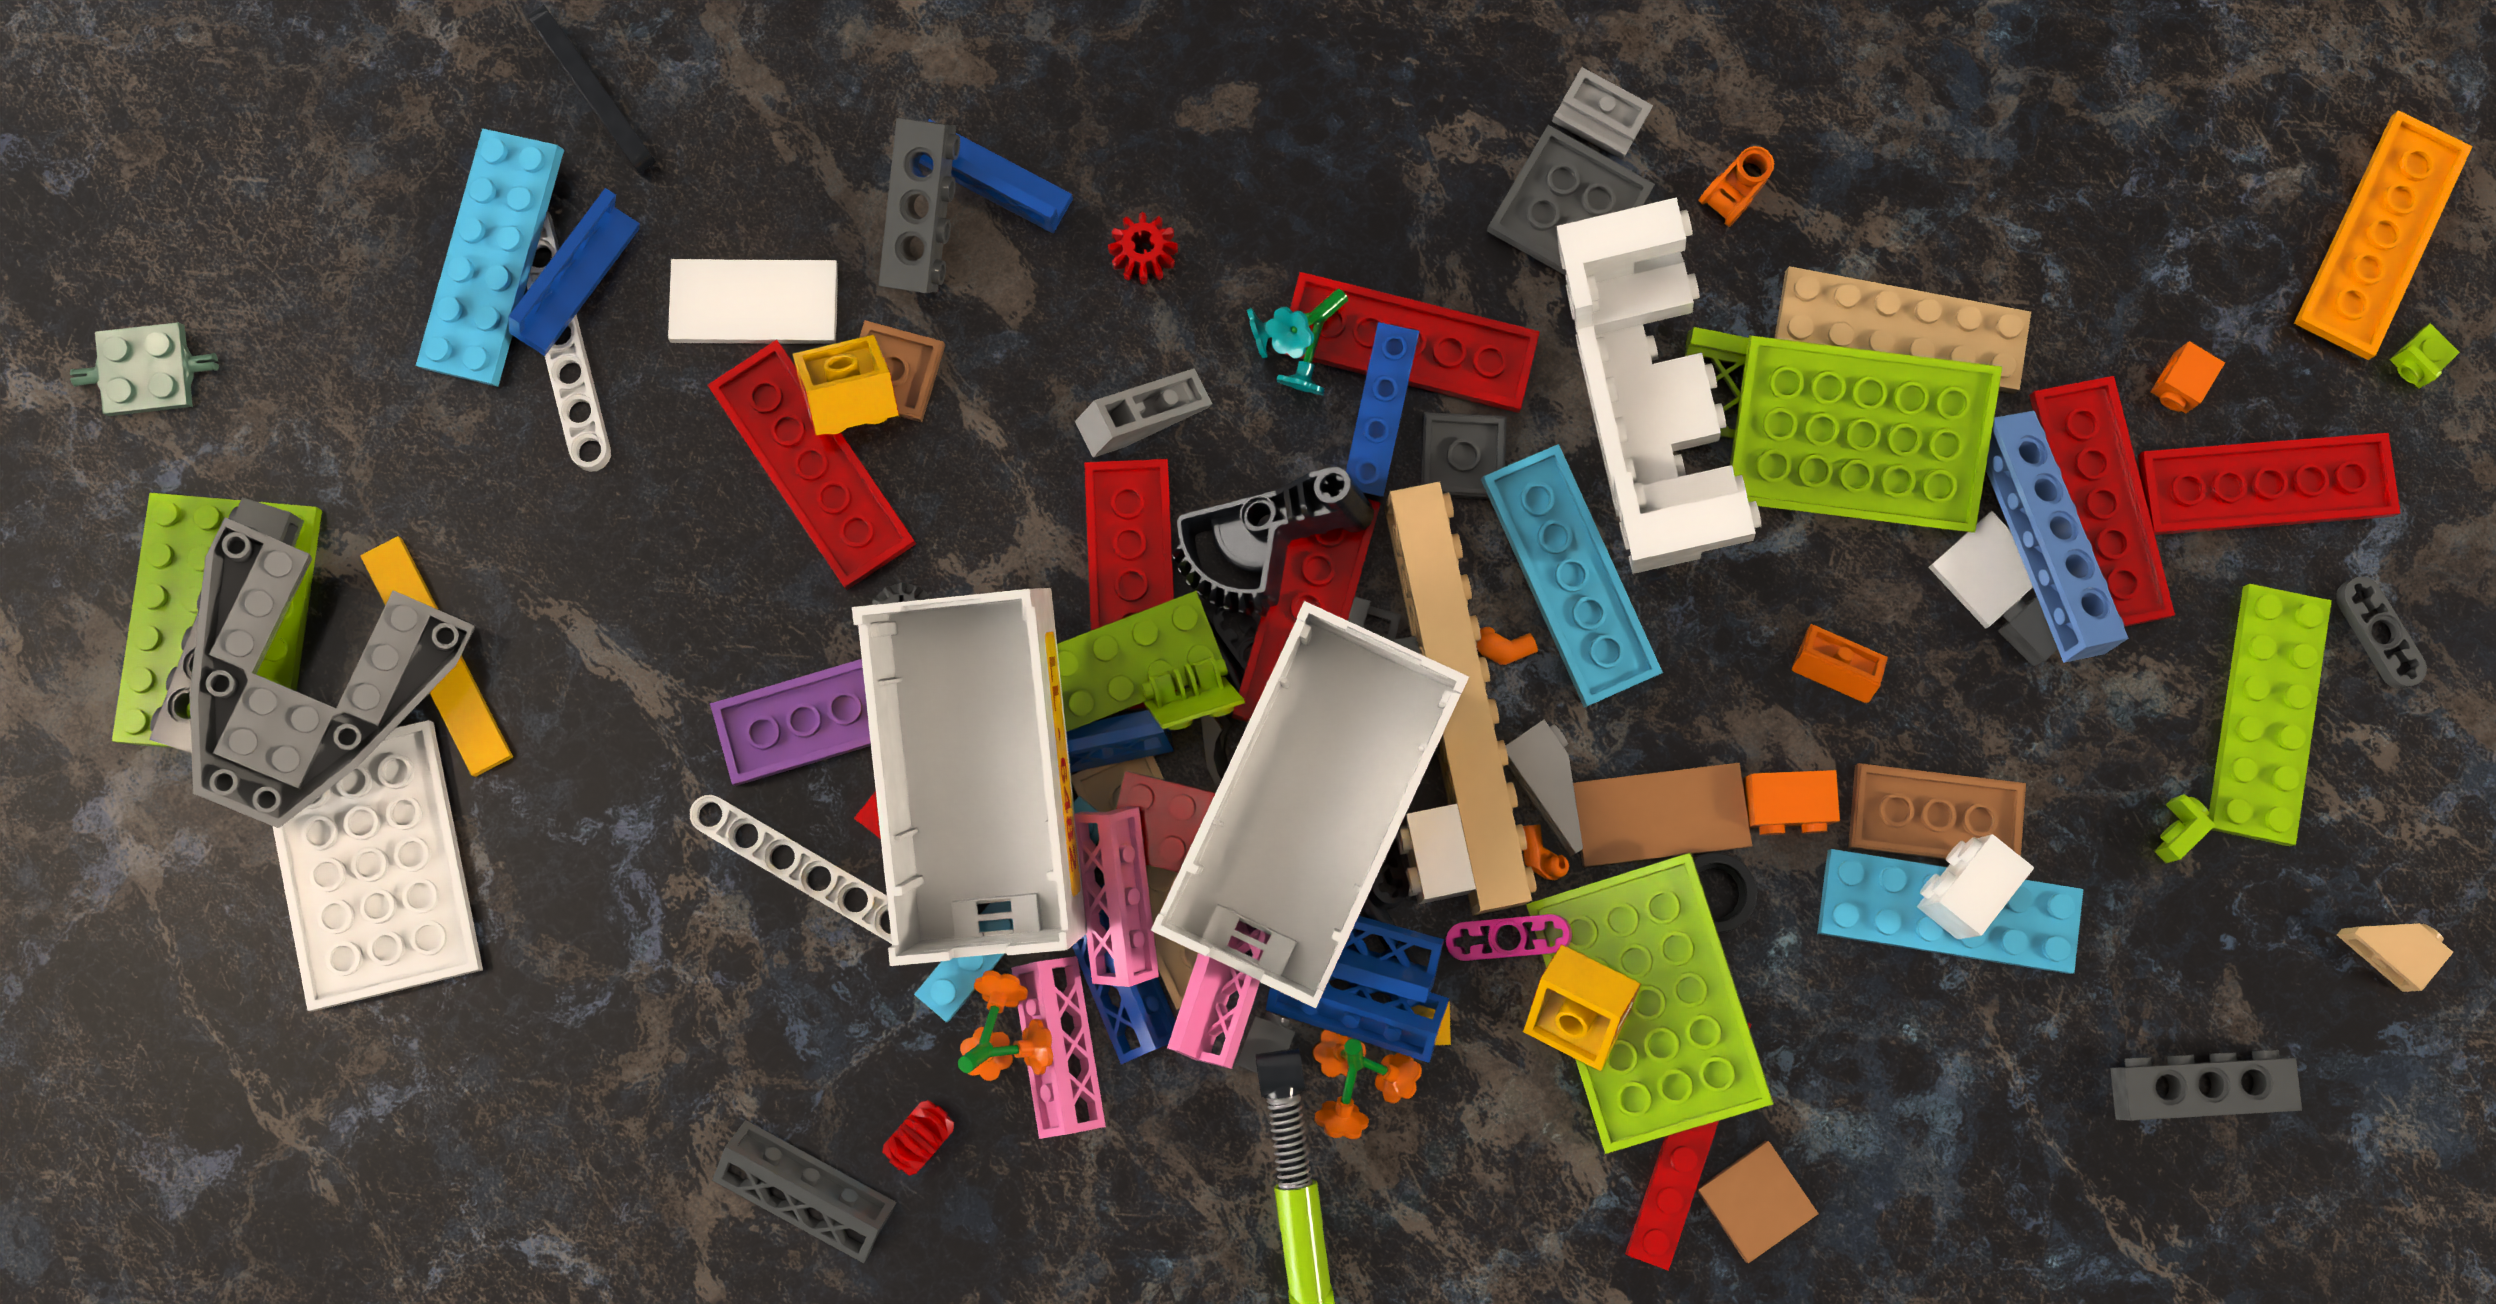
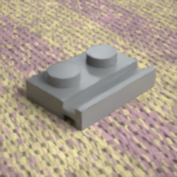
[1552,67,1653,160]

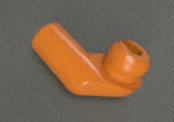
[1476,627,1538,665]
[1523,825,1569,881]

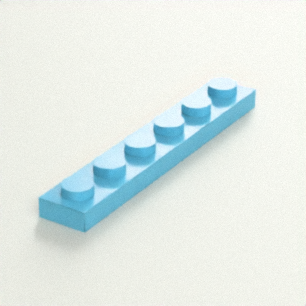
[914,796,1099,1022]

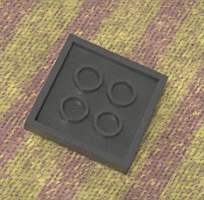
[1487,125,1655,275]

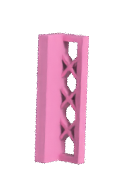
[1074,807,1159,987]
[1167,921,1271,1069]
[1011,956,1106,1139]

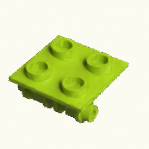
[1141,657,1245,730]

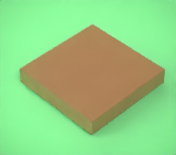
[859,320,945,422]
[1696,1140,1819,1263]

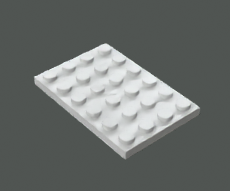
[273,720,483,1011]

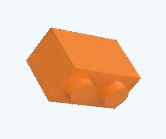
[1743,770,1840,835]

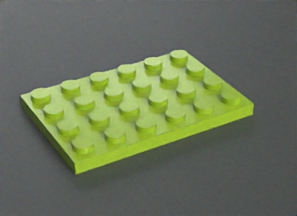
[1730,335,2002,533]
[112,493,322,748]
[1526,853,1774,1154]

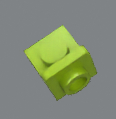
[2389,323,2460,388]
[2154,794,2216,863]

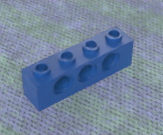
[1346,322,1419,497]

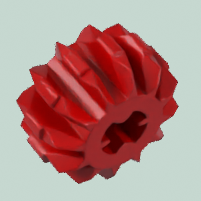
[1108,212,1178,285]
[883,1100,954,1176]

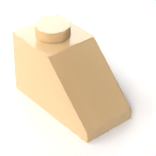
[2337,923,2453,992]

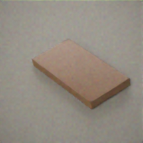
[1573,763,1752,868]
[1848,763,2026,860]

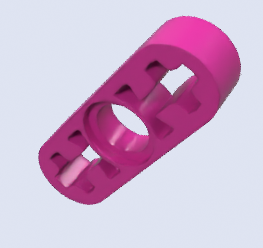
[1446,914,1572,961]

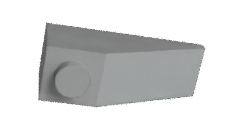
[1075,368,1212,458]
[1505,720,1583,857]

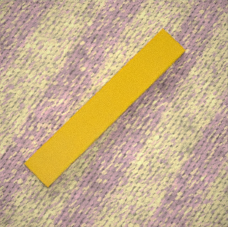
[360,536,513,777]

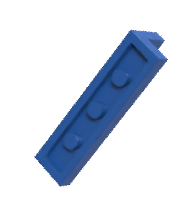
[919,119,1073,233]
[509,188,640,356]
[1066,710,1174,773]
[1072,884,1176,1064]
[1331,916,1444,1003]
[1266,976,1449,1063]

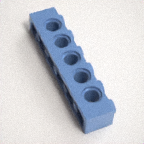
[1986,411,2129,663]

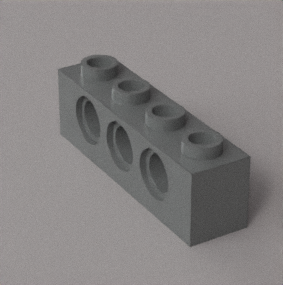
[878,118,960,293]
[2110,1050,2302,1121]

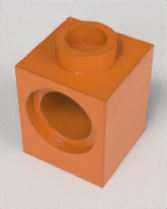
[2150,341,2225,414]

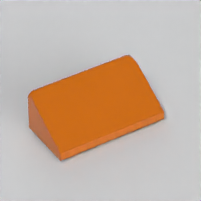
[1792,624,1888,703]

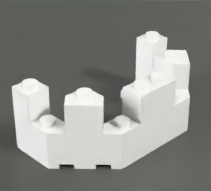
[1557,198,1761,574]

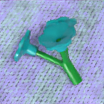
[1247,288,1348,396]

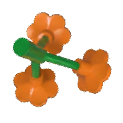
[958,971,1053,1081]
[1312,1029,1422,1139]

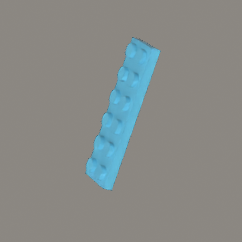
[416,129,564,387]
[1481,444,1663,708]
[1817,849,2083,974]

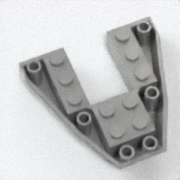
[189,517,475,828]

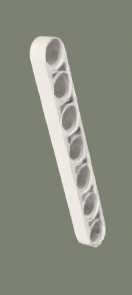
[527,211,611,472]
[690,795,930,963]

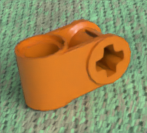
[1698,146,1774,227]

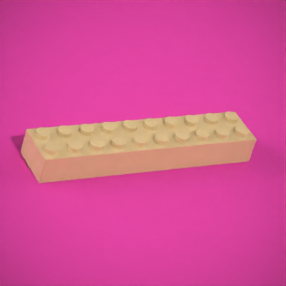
[1384,482,1536,916]

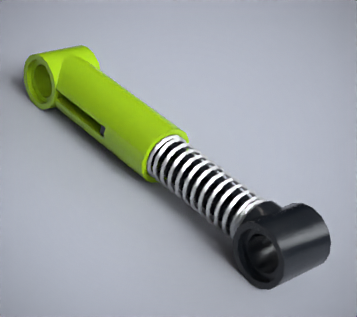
[1255,1048,1335,1304]

